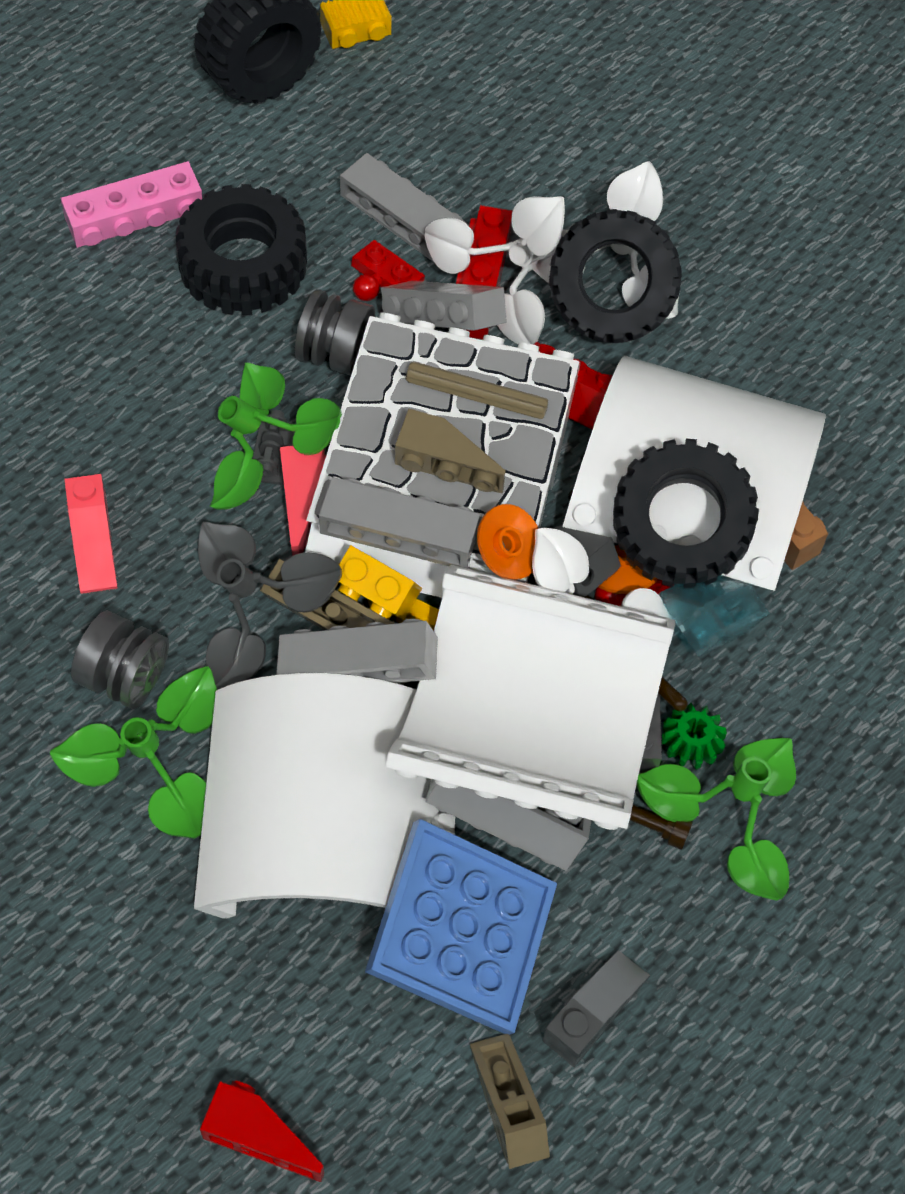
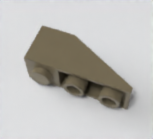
[395,409,506,493]

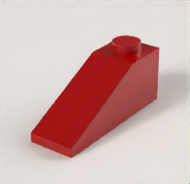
[200,1081,324,1182]

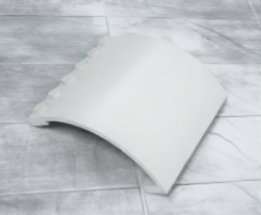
[562,356,826,591]
[385,565,676,830]
[194,673,455,918]

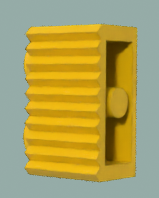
[320,0,392,49]

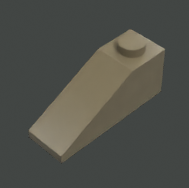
[470,1034,550,1169]

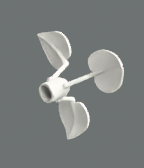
[532,161,679,319]
[424,196,565,344]
[532,528,672,619]

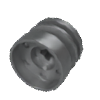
[295,289,375,376]
[71,610,169,710]

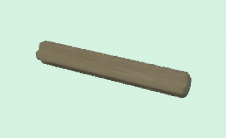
[406,361,548,419]

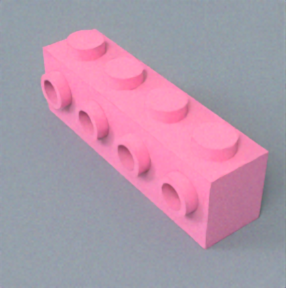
[61,161,203,248]

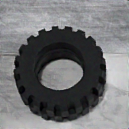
[194,0,322,103]
[175,184,307,316]
[549,209,682,343]
[613,438,759,589]

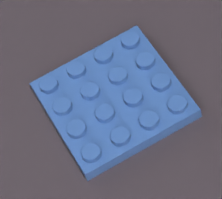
[365,819,557,1035]

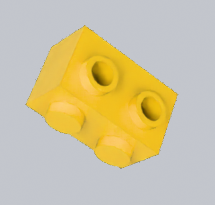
[338,545,423,620]

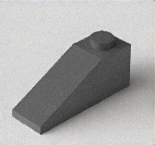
[543,950,650,1068]

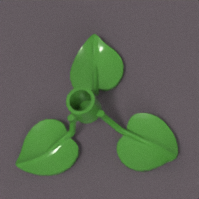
[210,363,342,510]
[50,667,217,839]
[637,738,796,900]

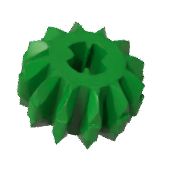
[661,702,727,770]

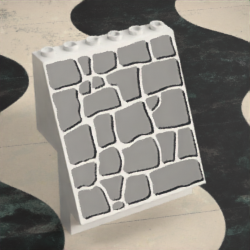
[305,312,580,598]

